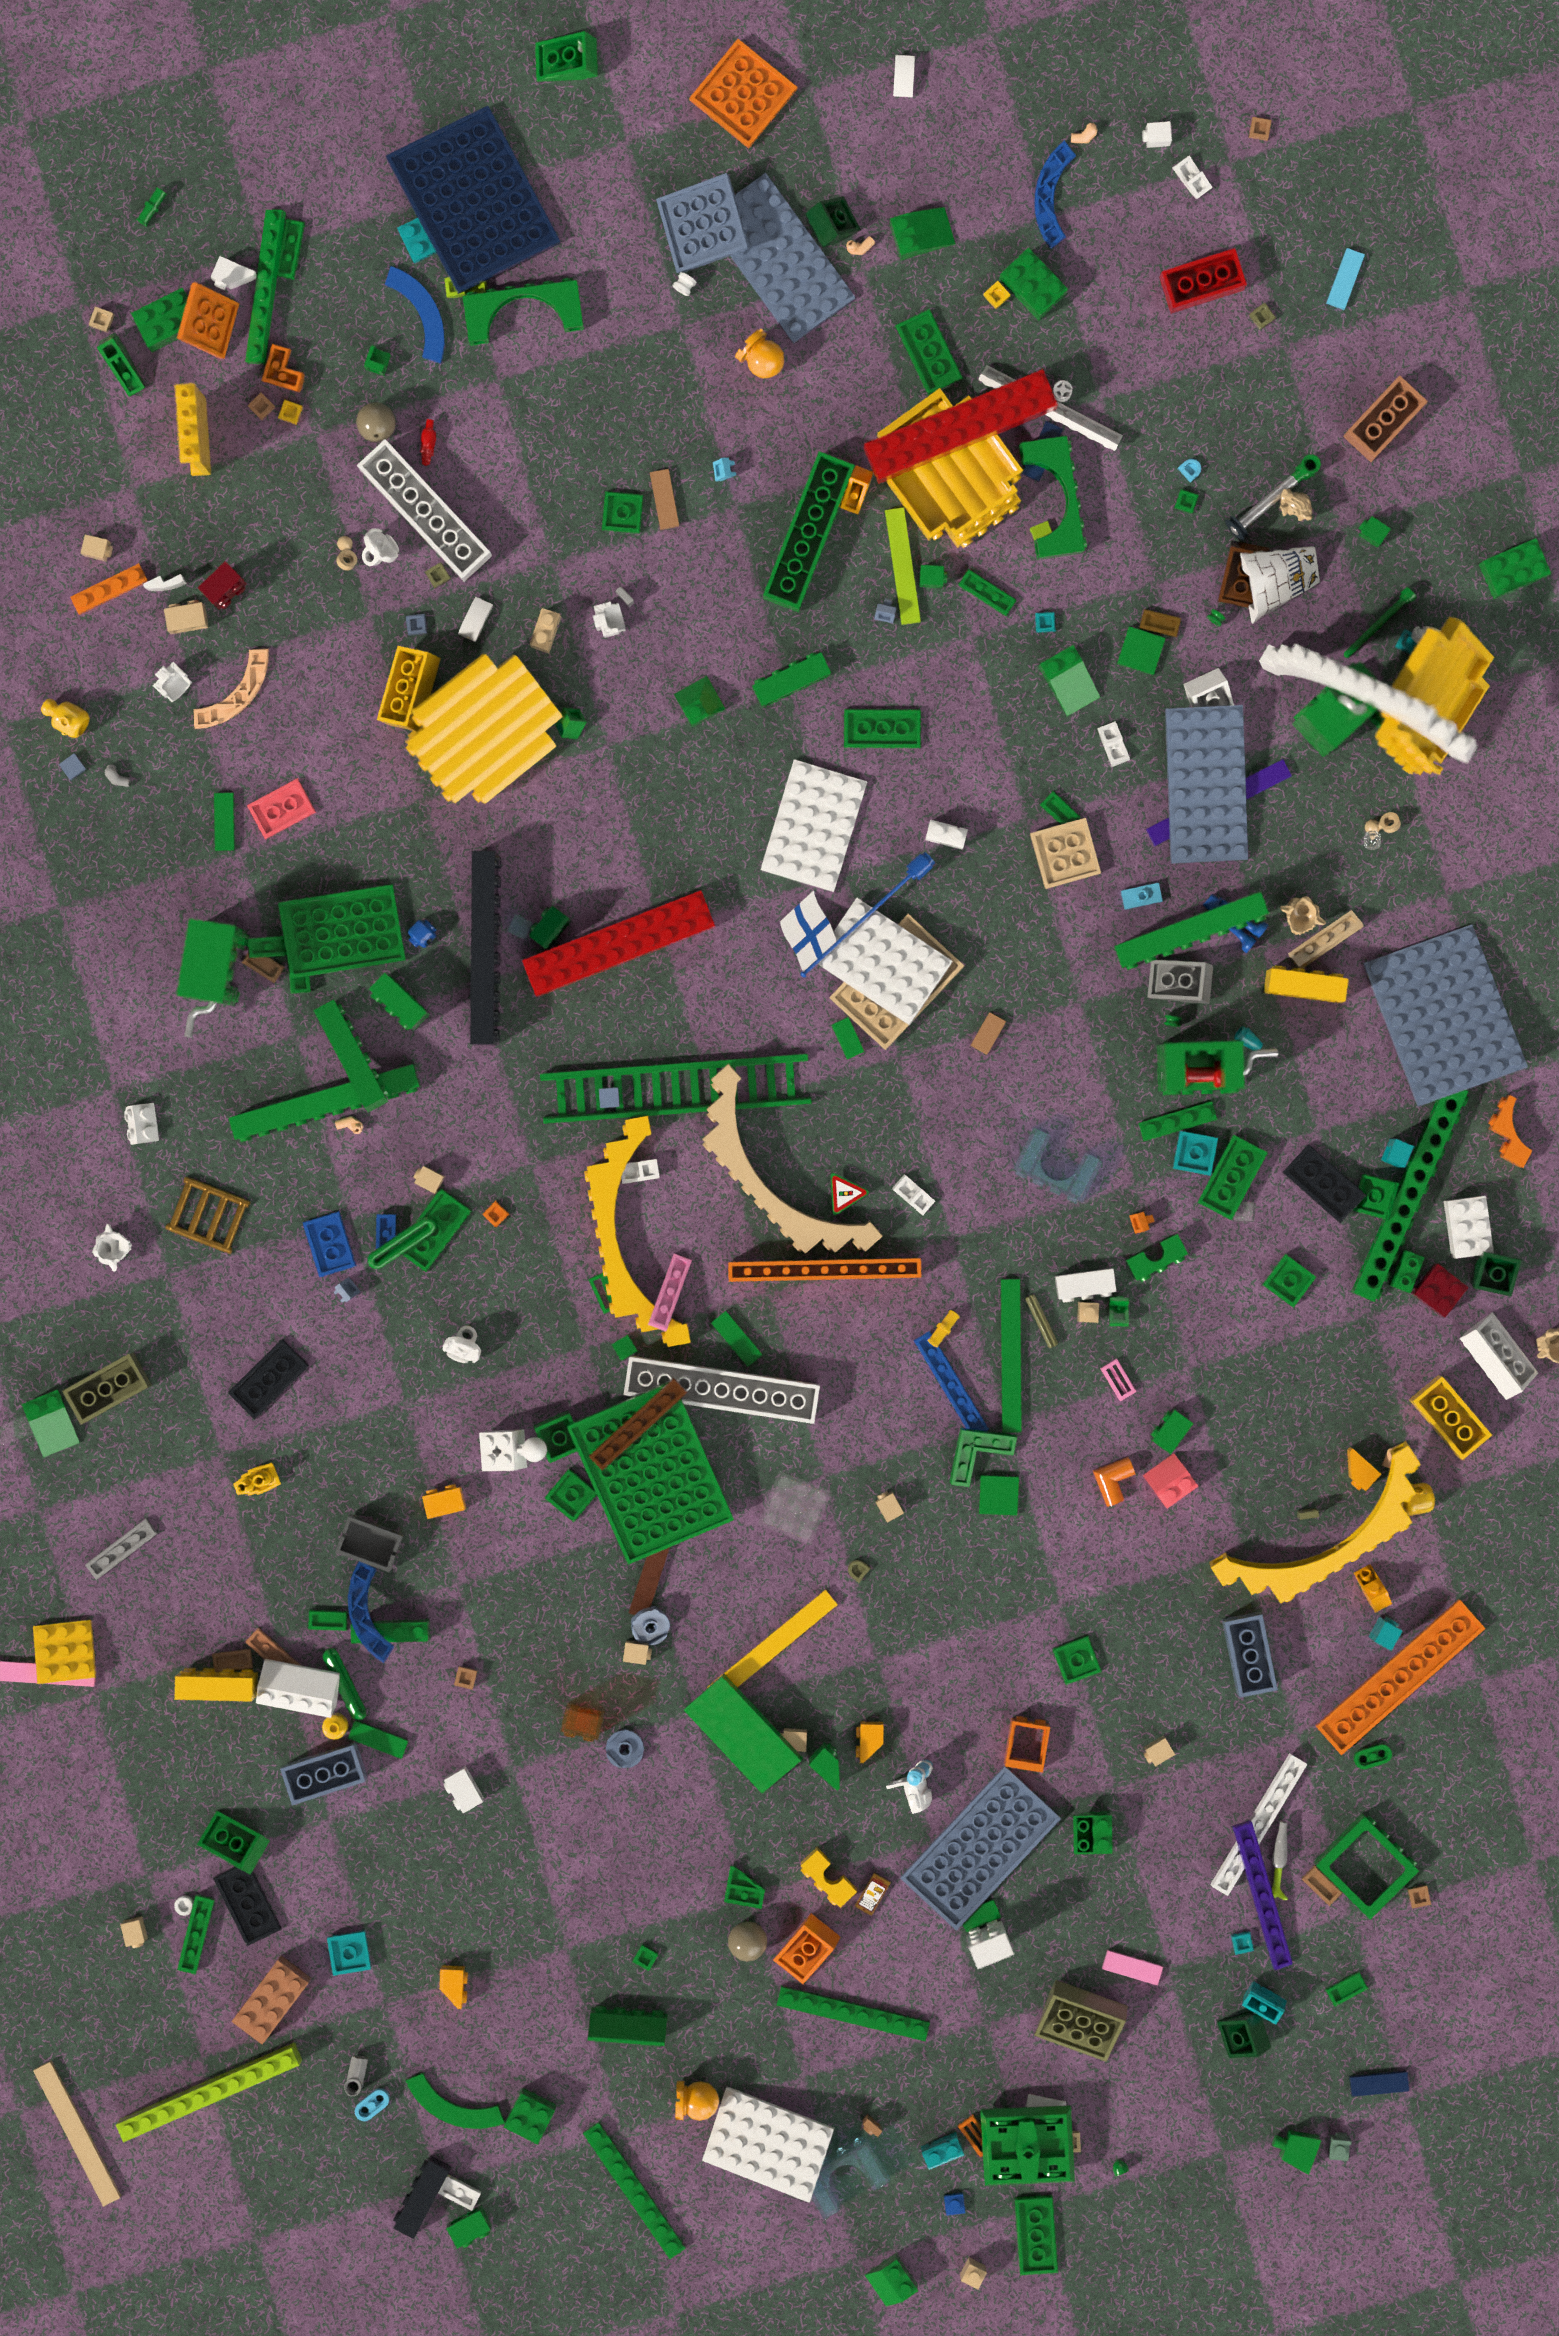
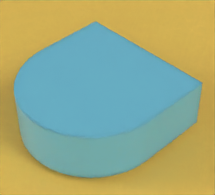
[1178,459,1201,483]

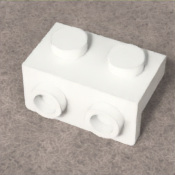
[124,1103,159,1145]

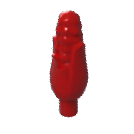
[420,419,436,466]

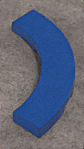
[1034,140,1076,250]
[385,266,445,364]
[348,1562,394,1663]

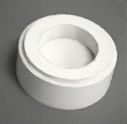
[174,1895,194,1916]

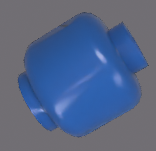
[408,920,436,948]

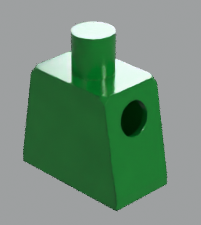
[1272,2130,1321,2175]

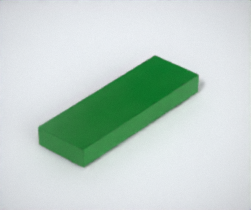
[277,219,305,280]
[958,569,1017,617]
[214,793,235,851]
[711,1311,763,1367]
[348,1720,409,1759]

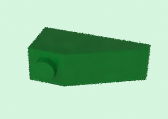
[97,332,145,397]

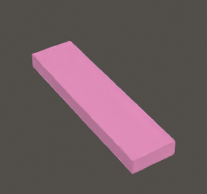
[648,1253,692,1331]

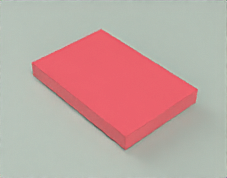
[247,778,316,839]

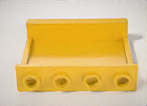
[175,383,211,476]

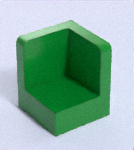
[364,345,391,376]
[555,708,587,739]

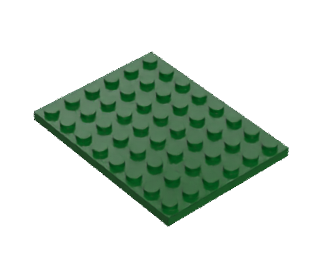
[567,1382,734,1565]

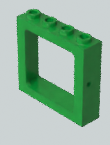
[1313,1814,1419,1920]

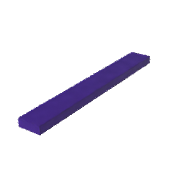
[1146,759,1292,847]
[1232,1820,1293,1970]

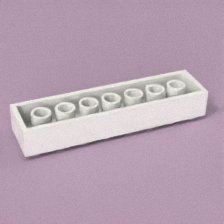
[357,439,492,582]

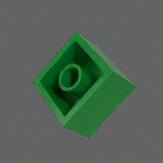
[533,1410,577,1464]
[503,2087,556,2145]

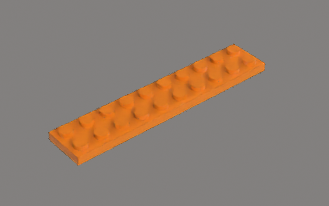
[1315,1599,1485,1755]

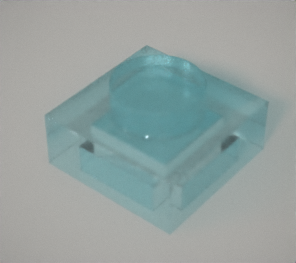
[507,914,533,940]

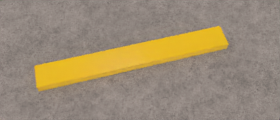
[707,1589,838,1688]

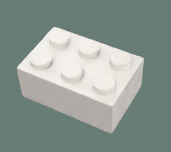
[1444,1196,1494,1258]
[966,1920,1014,1969]

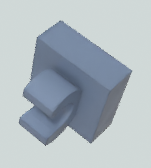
[874,598,896,623]
[334,1277,361,1302]

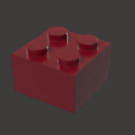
[197,561,247,610]
[1411,1263,1469,1318]

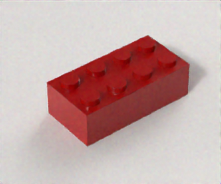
[1159,248,1247,314]

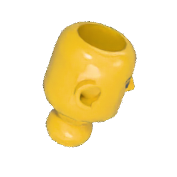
[41,699,90,738]
[1401,1483,1435,1516]

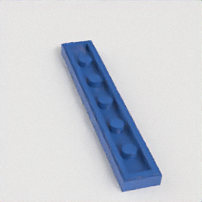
[913,1331,989,1431]

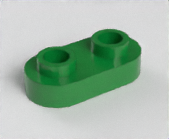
[1353,1743,1392,1770]

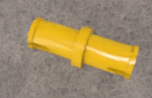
[928,1310,960,1348]

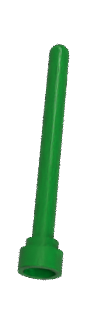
[1344,587,1417,658]

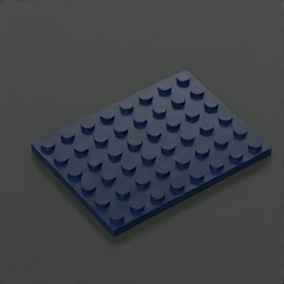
[386,106,560,294]

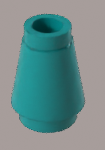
[1234,1026,1263,1051]

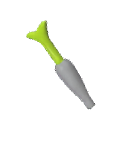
[1271,1821,1288,1900]

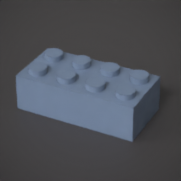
[1222,1612,1278,1698]
[280,1742,368,1805]

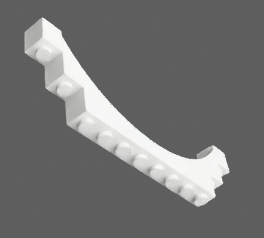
[1259,644,1477,764]

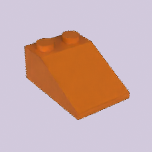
[773,1913,841,1984]

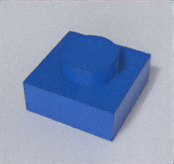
[944,2192,965,2216]

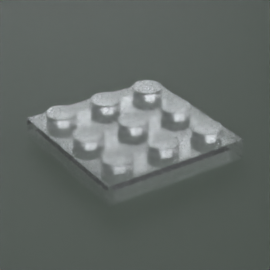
[758,1470,832,1545]

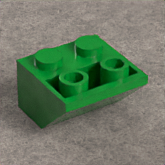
[1073,1811,1112,1854]

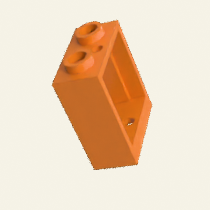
[1004,1716,1050,1773]

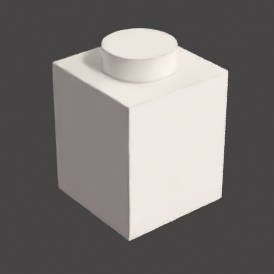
[1142,122,1172,148]

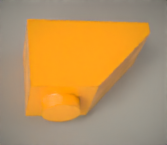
[840,465,874,515]
[1347,1447,1381,1491]

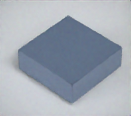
[406,614,428,636]
[59,753,87,780]
[599,1087,620,1108]

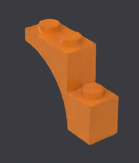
[1488,1095,1532,1168]

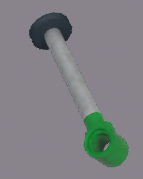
[1225,454,1321,542]

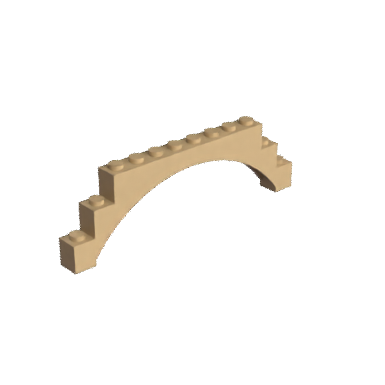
[702,1063,882,1254]

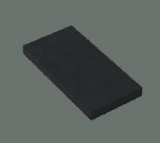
[1283,1144,1366,1224]
[228,1339,309,1420]
[213,1867,282,1946]

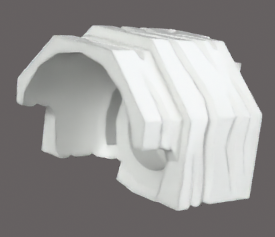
[593,602,626,638]
[153,662,192,702]

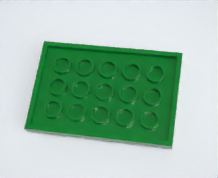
[278,884,405,979]

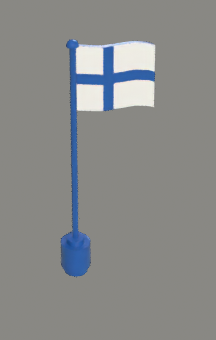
[780,852,935,978]

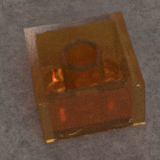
[560,1703,605,1742]

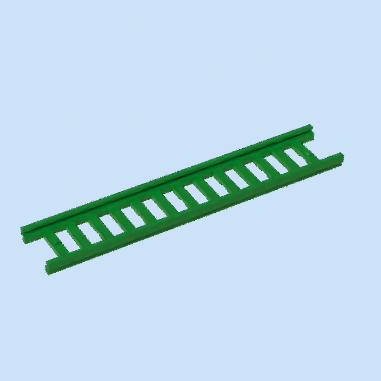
[540,1054,811,1124]

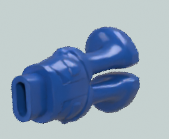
[1203,894,1269,953]

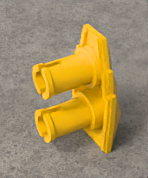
[233,1463,281,1496]

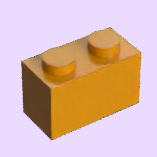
[422,1484,466,1519]

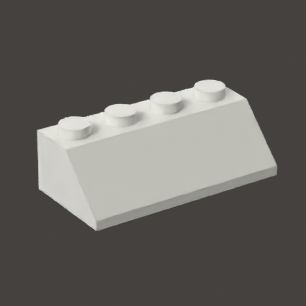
[1460,1312,1538,1400]
[256,1659,340,1718]

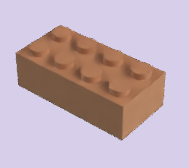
[1343,375,1428,462]
[232,1956,311,2045]

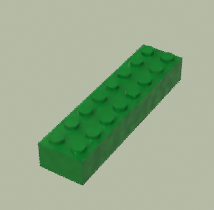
[763,451,855,613]
[1114,892,1269,970]

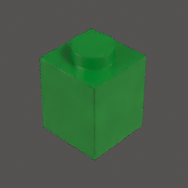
[1358,516,1391,548]
[919,565,947,588]

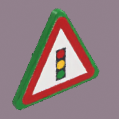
[830,1173,869,1215]

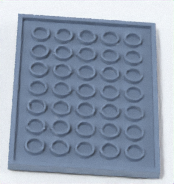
[1363,924,1528,1107]

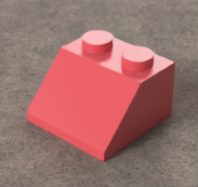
[1143,1453,1198,1508]

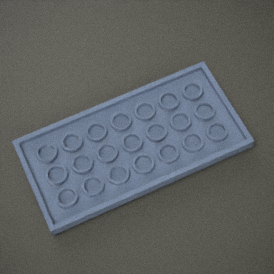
[730,173,855,344]
[1165,705,1248,864]
[900,1765,1061,1931]

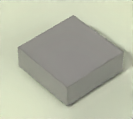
[615,587,634,608]

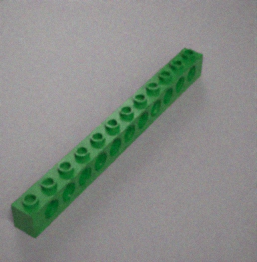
[1351,1090,1469,1302]

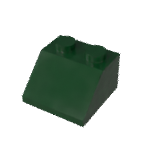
[805,196,861,247]
[529,905,571,950]
[1470,1251,1522,1297]
[1217,2011,1271,2058]

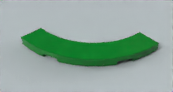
[405,2072,505,2129]

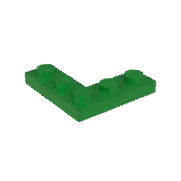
[247,936,311,994]
[950,1428,1017,1487]

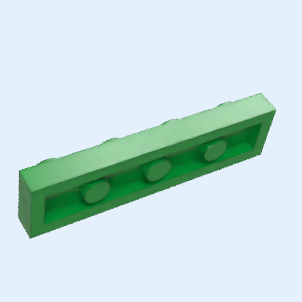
[1138,1101,1218,1142]
[177,1894,215,1975]

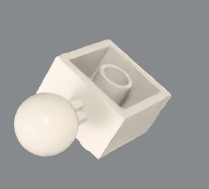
[479,1429,547,1471]

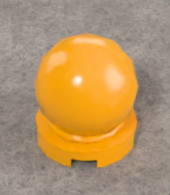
[735,328,784,379]
[675,2081,719,2120]

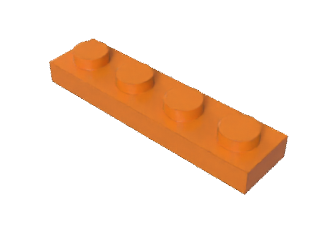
[70,564,148,615]

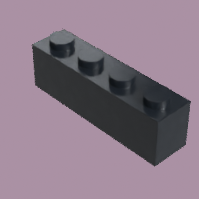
[393,2156,451,2239]

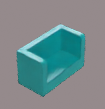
[1381,1139,1414,1168]

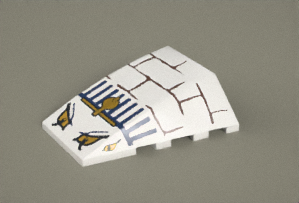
[1240,546,1320,624]

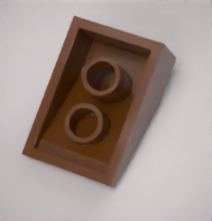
[1218,540,1269,608]

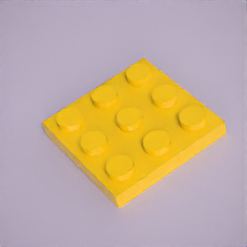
[33,1620,96,1684]

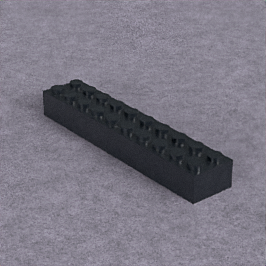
[470,851,502,1045]

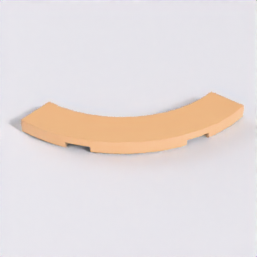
[194,649,269,729]

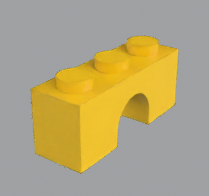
[800,1847,857,1908]

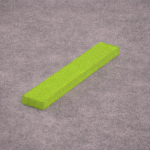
[885,508,921,625]

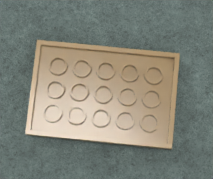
[829,914,964,1050]

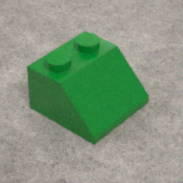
[809,1742,840,1791]
[864,2253,918,2307]

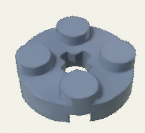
[631,1606,670,1645]
[606,1729,644,1768]

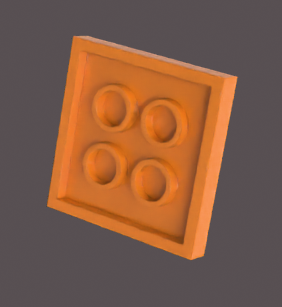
[177,282,239,359]

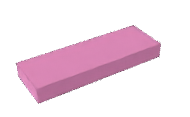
[1102,1949,1163,1985]

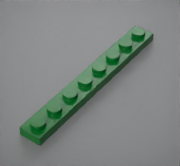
[245,210,286,364]
[777,1986,930,2042]
[583,2121,686,2259]

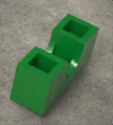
[1125,1233,1188,1282]

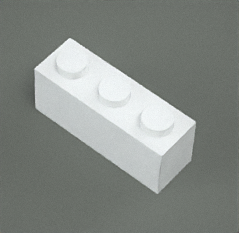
[1055,1268,1116,1302]

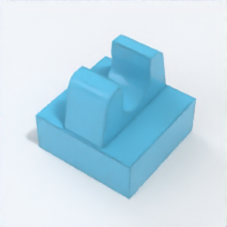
[713,458,736,481]

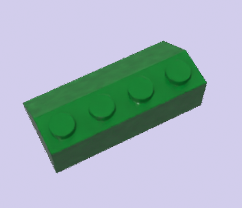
[588,2006,668,2046]

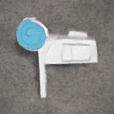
[886,1760,933,1814]

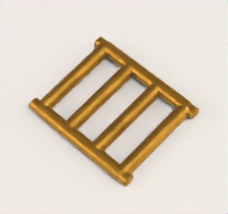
[165,1176,251,1254]

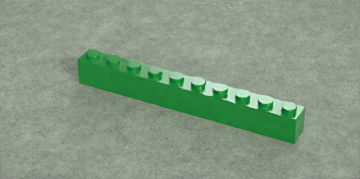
[228,1064,421,1142]

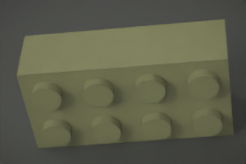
[62,1352,152,1425]

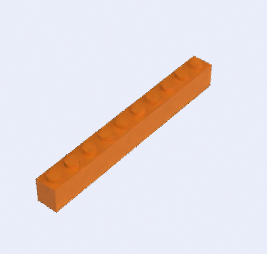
[728,1258,921,1282]

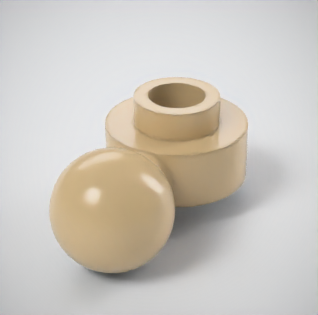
[337,536,357,570]
[1365,812,1401,835]

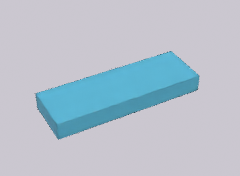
[1326,248,1365,310]

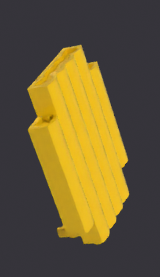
[877,388,1023,548]
[1375,617,1494,775]
[405,654,563,804]

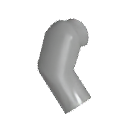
[105,764,131,787]

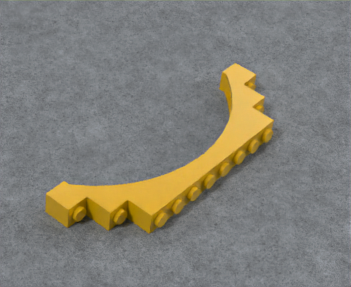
[584,1116,691,1347]
[1209,1441,1421,1603]

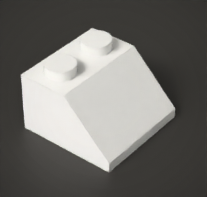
[1183,668,1234,707]

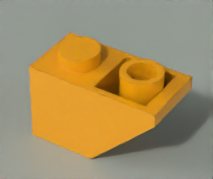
[1354,1564,1392,1613]
[856,1722,884,1763]
[439,1965,468,2009]

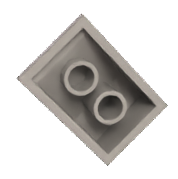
[1147,960,1213,1004]

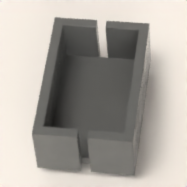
[335,1514,405,1572]

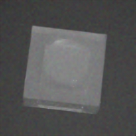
[1233,1202,1256,1222]

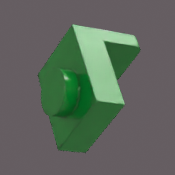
[1109,1296,1129,1327]

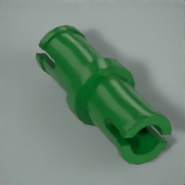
[136,187,167,227]

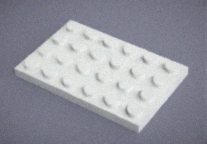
[761,759,867,892]
[818,898,953,1026]
[702,2087,835,2202]

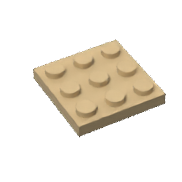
[1030,818,1101,889]

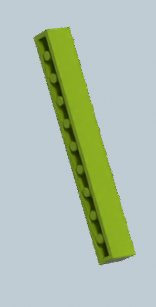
[116,2042,302,2142]

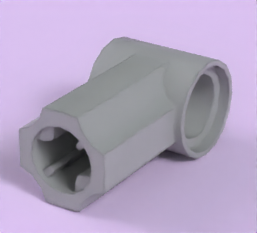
[344,2055,369,2096]

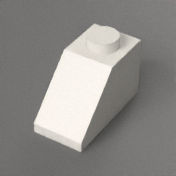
[211,256,257,290]

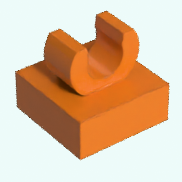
[1129,1211,1155,1234]

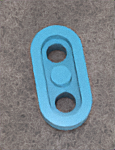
[355,2088,390,2121]

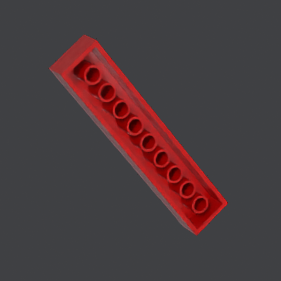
[864,369,1058,484]
[522,891,716,997]

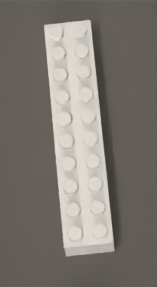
[624,1356,820,1424]

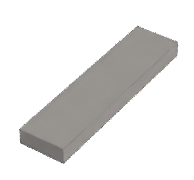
[85,1518,158,1580]

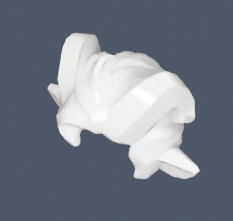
[92,1224,132,1272]

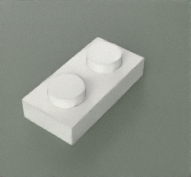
[438,2174,481,2211]

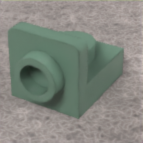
[1328,2132,1352,2161]

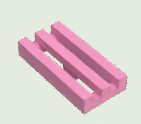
[1100,1358,1137,1401]

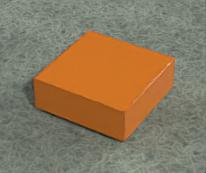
[482,1201,509,1227]

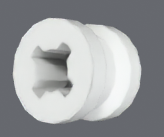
[672,272,697,296]
[1052,380,1072,402]

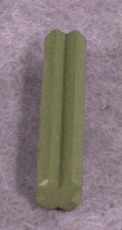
[1026,1294,1058,1348]

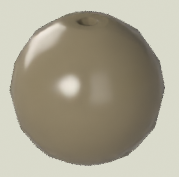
[356,402,396,443]
[728,1921,767,1962]

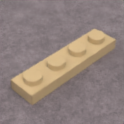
[1288,910,1363,969]

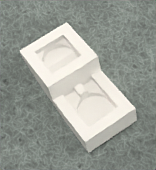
[893,55,915,97]
[1172,156,1212,199]
[143,574,187,591]
[458,597,493,642]
[1098,721,1130,767]
[621,1159,660,1184]
[892,1174,935,1215]

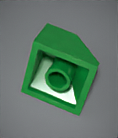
[674,676,725,728]

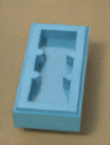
[1121,883,1163,910]

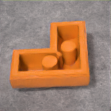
[261,344,305,393]
[1092,1457,1136,1507]

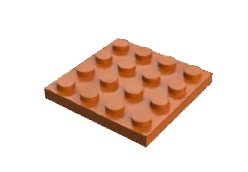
[689,39,797,149]

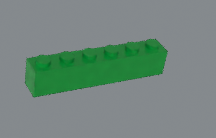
[313,999,389,1113]

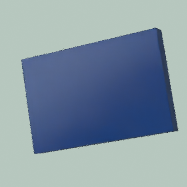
[303,1211,356,1278]

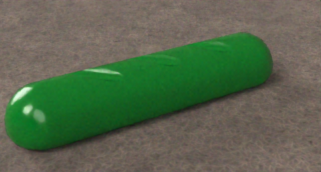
[368,1217,436,1269]
[323,1648,366,1720]

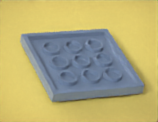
[656,173,750,274]

